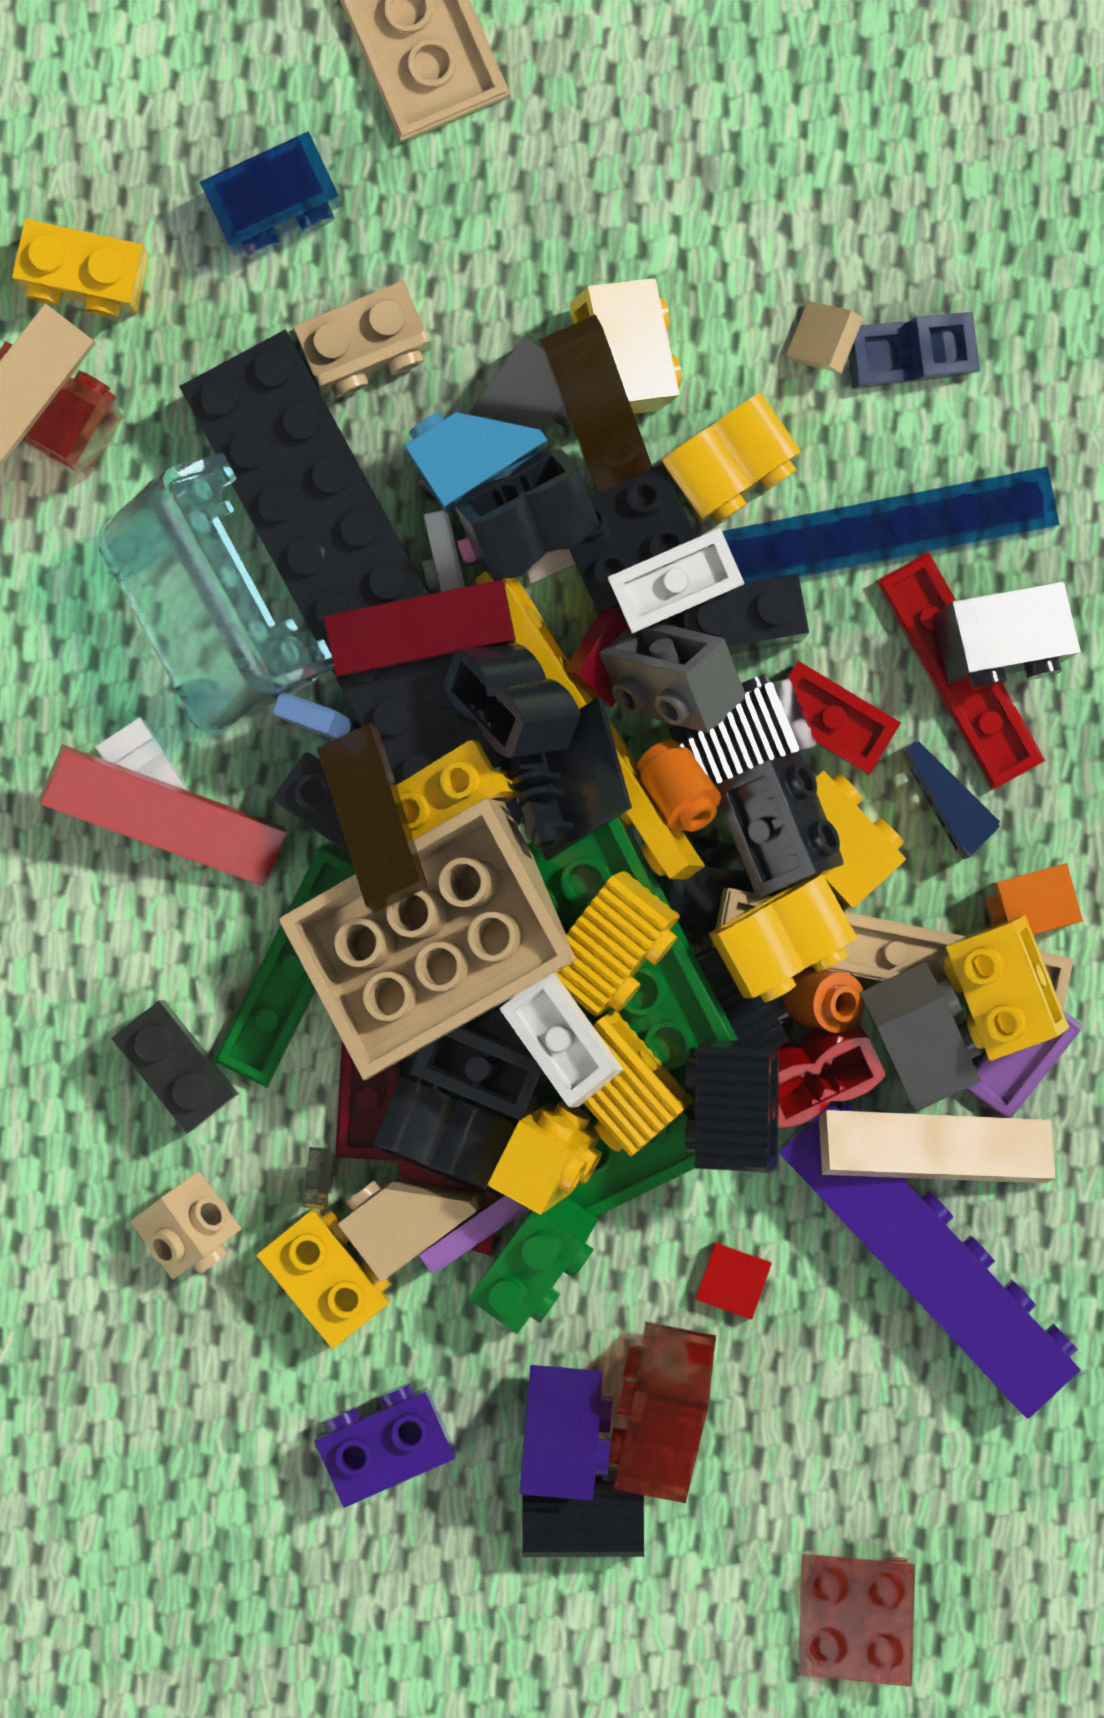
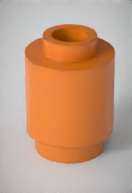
[637,740,721,832]
[780,967,865,1033]

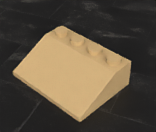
[279,798,576,1080]

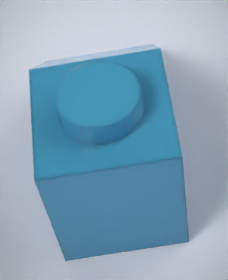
[404,412,547,513]

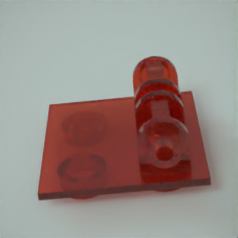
[798,1554,915,1687]

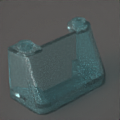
[99,453,334,735]

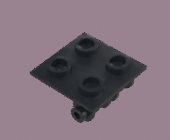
[569,464,697,614]
[506,697,632,861]

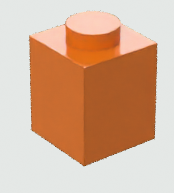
[985,863,1083,935]

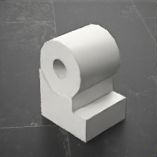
[95,717,189,791]

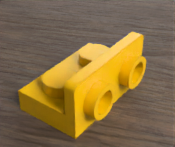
[396,740,522,840]

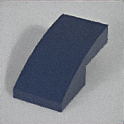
[848,312,980,389]

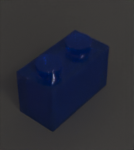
[200,131,342,259]

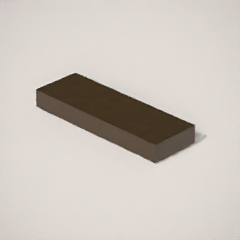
[317,723,428,913]

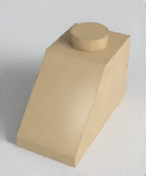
[338,1178,487,1282]

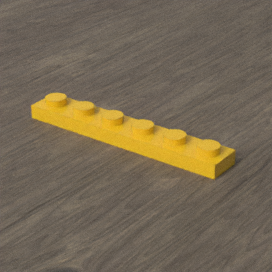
[474,571,705,880]

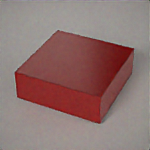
[695,1242,772,1320]

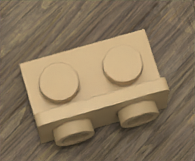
[293,280,432,398]

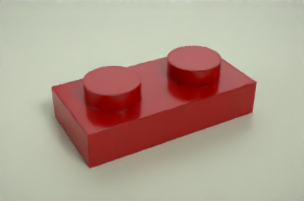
[787,661,901,775]

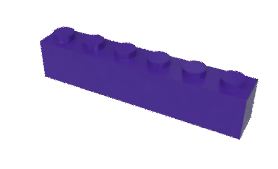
[778,1102,1081,1419]

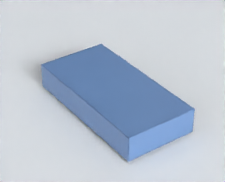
[272,692,361,740]

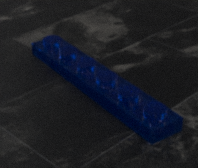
[697,466,1060,583]

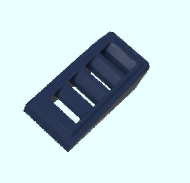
[902,741,1000,860]

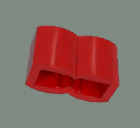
[778,1022,886,1128]

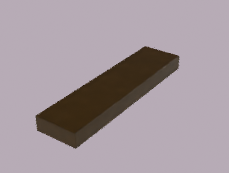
[539,314,653,494]

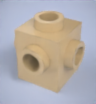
[130,1171,241,1280]

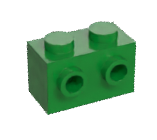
[468,1197,598,1334]

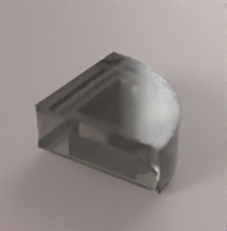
[303,1147,334,1209]

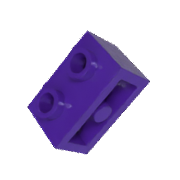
[519,1365,613,1501]
[314,1382,456,1508]

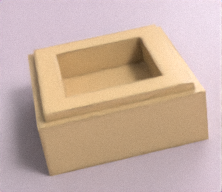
[786,301,863,373]

